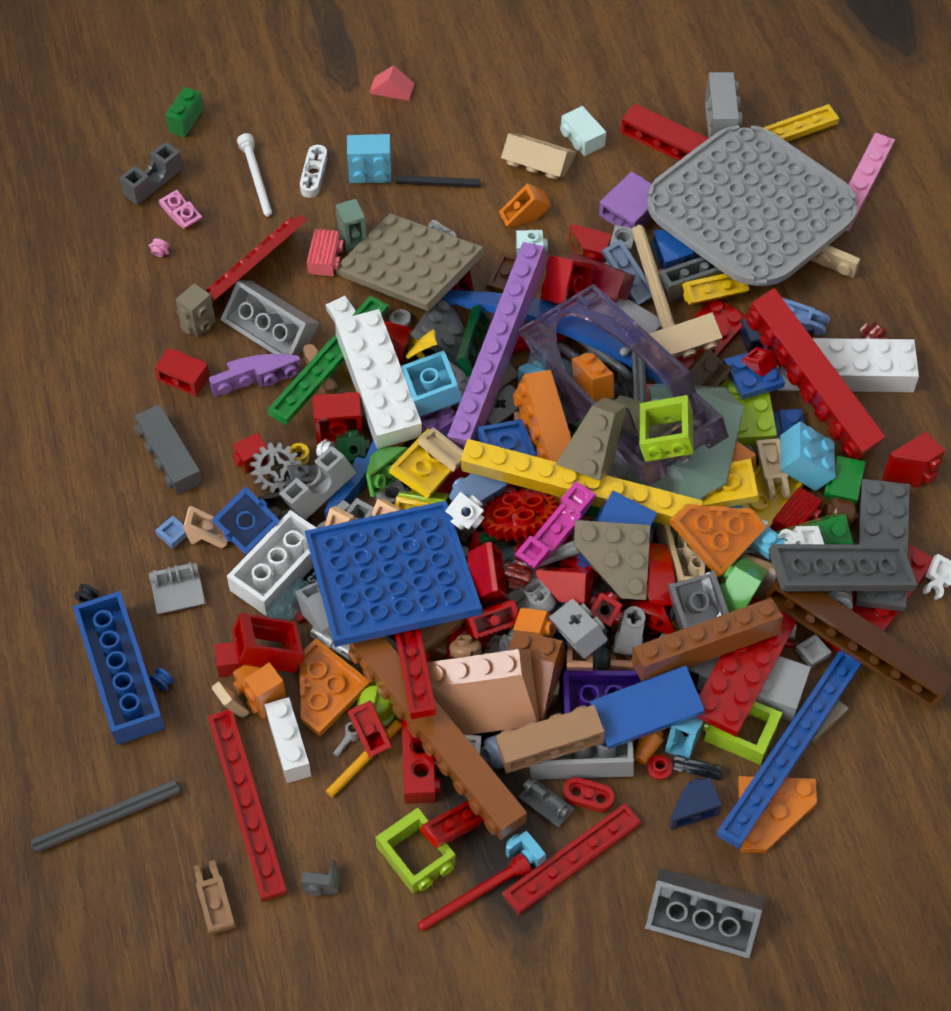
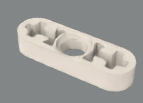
[300,145,328,198]

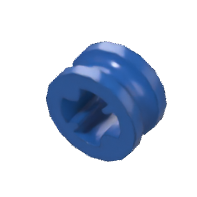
[149,668,175,692]

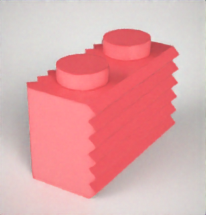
[307,228,344,277]

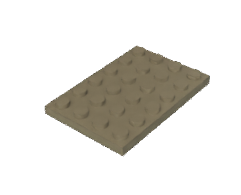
[334,213,486,311]

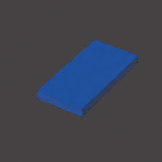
[590,666,705,749]

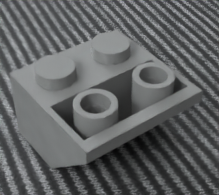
[295,582,330,635]

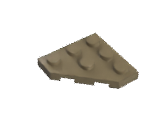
[573,520,650,600]

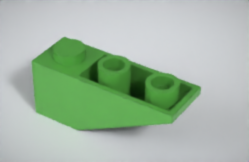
[366,446,407,497]

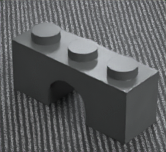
[119,141,183,205]

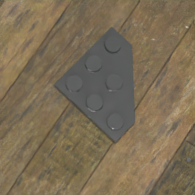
[411,300,465,371]

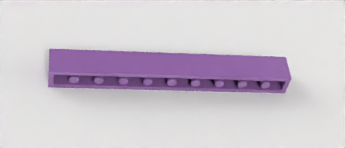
[447,242,548,451]

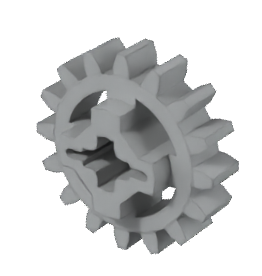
[250,443,301,493]

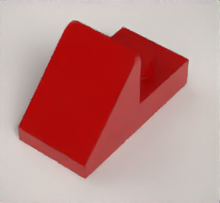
[347,700,393,758]

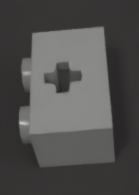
[549,598,608,659]

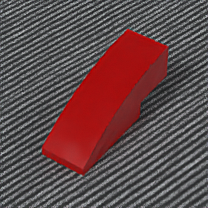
[647,543,675,606]

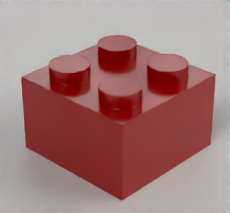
[540,255,594,308]
[313,392,362,445]

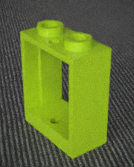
[639,395,694,462]
[703,701,782,765]
[375,808,456,894]

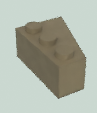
[556,397,626,481]

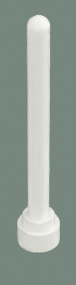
[237,133,272,217]

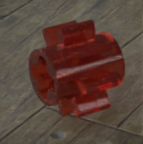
[859,321,887,339]
[503,558,532,590]

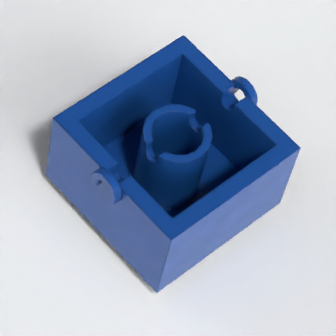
[211,486,280,555]

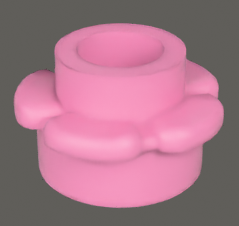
[149,238,170,257]

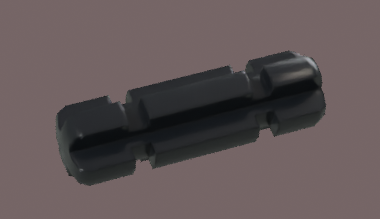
[673,755,723,780]

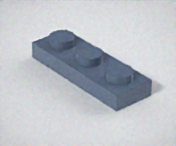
[602,239,652,305]

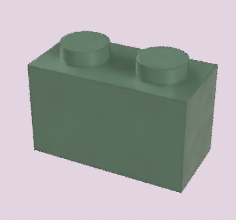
[335,199,367,252]

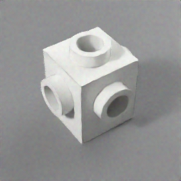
[446,492,485,530]

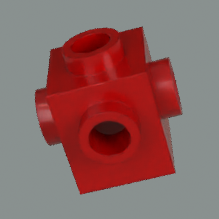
[587,591,624,627]

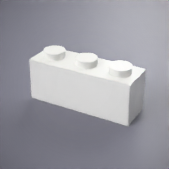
[265,697,311,783]

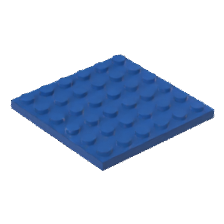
[305,501,482,647]

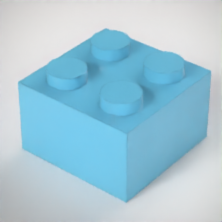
[347,134,392,183]
[401,350,462,417]
[780,421,835,491]

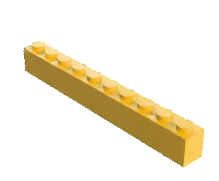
[460,439,703,527]

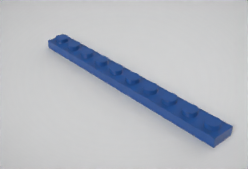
[717,650,863,849]

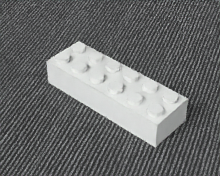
[335,309,422,449]
[777,338,919,392]

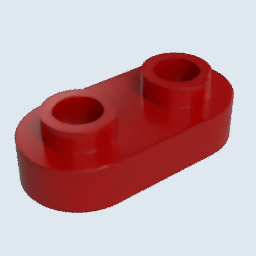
[563,777,614,812]

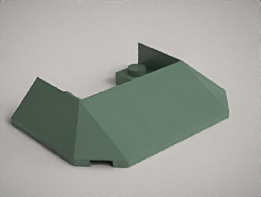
[628,384,744,500]

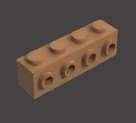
[496,705,605,774]

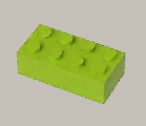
[717,377,777,452]

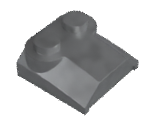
[667,570,729,630]

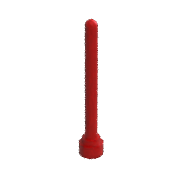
[417,853,532,931]

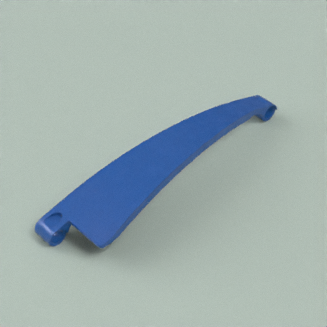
[441,289,681,385]

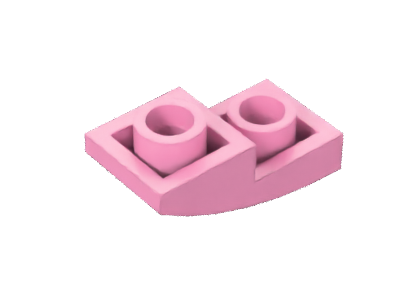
[159,190,202,229]

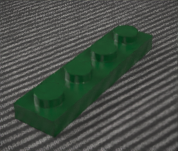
[456,304,490,377]

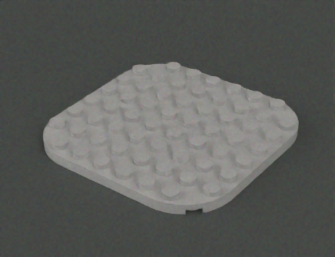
[647,125,857,286]

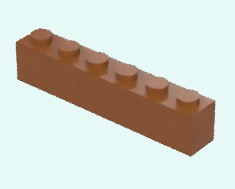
[632,598,783,682]

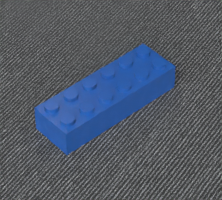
[73,591,165,745]

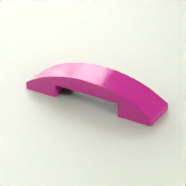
[515,481,596,569]

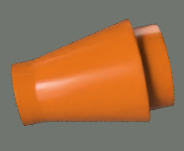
[633,731,664,765]

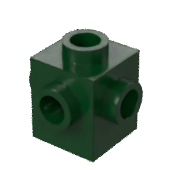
[336,429,370,464]

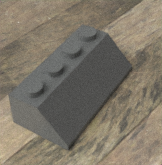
[645,868,764,958]

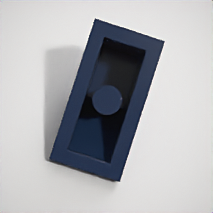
[669,778,722,830]

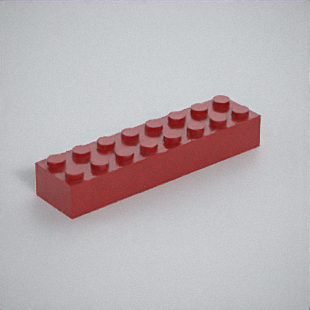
[746,288,885,460]

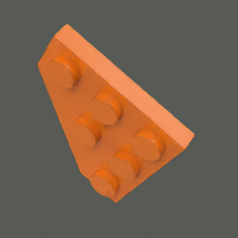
[669,504,767,577]
[299,638,371,737]
[737,776,817,853]

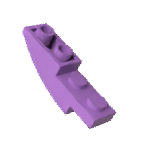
[209,354,302,397]

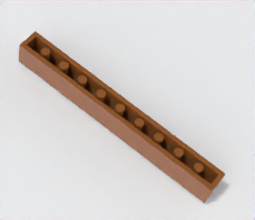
[348,636,527,840]

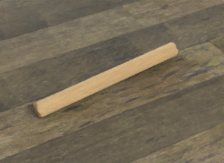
[632,225,675,329]

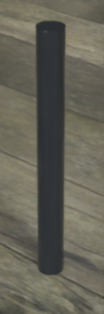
[396,175,481,188]

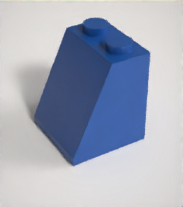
[577,491,657,567]

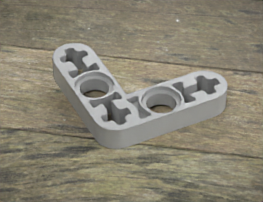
[481,569,557,611]

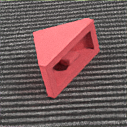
[370,65,415,101]

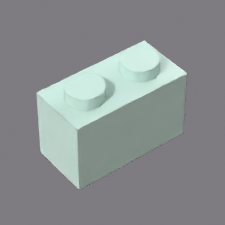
[560,106,606,156]

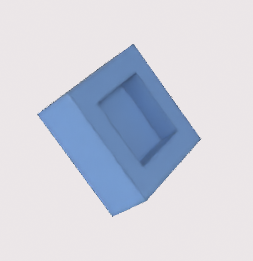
[155,516,187,549]

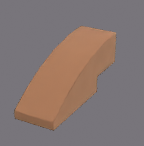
[567,643,593,671]

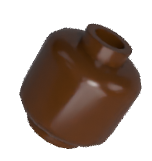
[822,498,859,529]

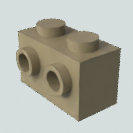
[176,283,216,338]

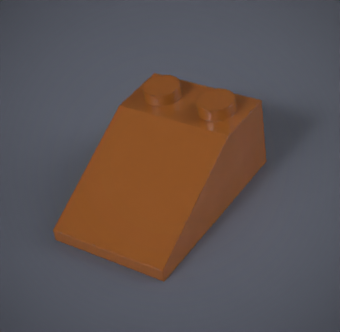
[507,630,567,721]

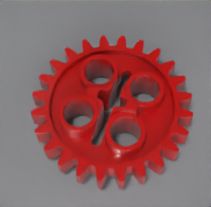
[481,488,558,542]

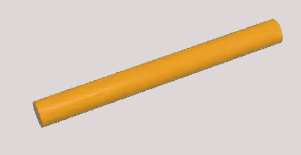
[326,720,402,798]

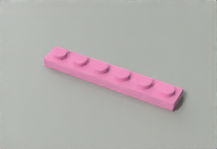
[846,133,895,231]

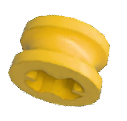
[289,443,310,465]

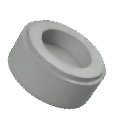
[389,309,412,327]

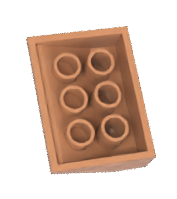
[427,649,540,735]

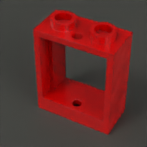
[232,613,305,673]

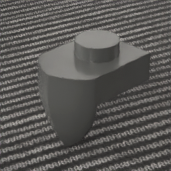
[301,860,340,896]

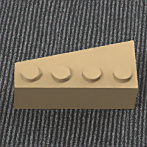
[656,523,705,583]

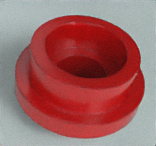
[647,755,673,780]

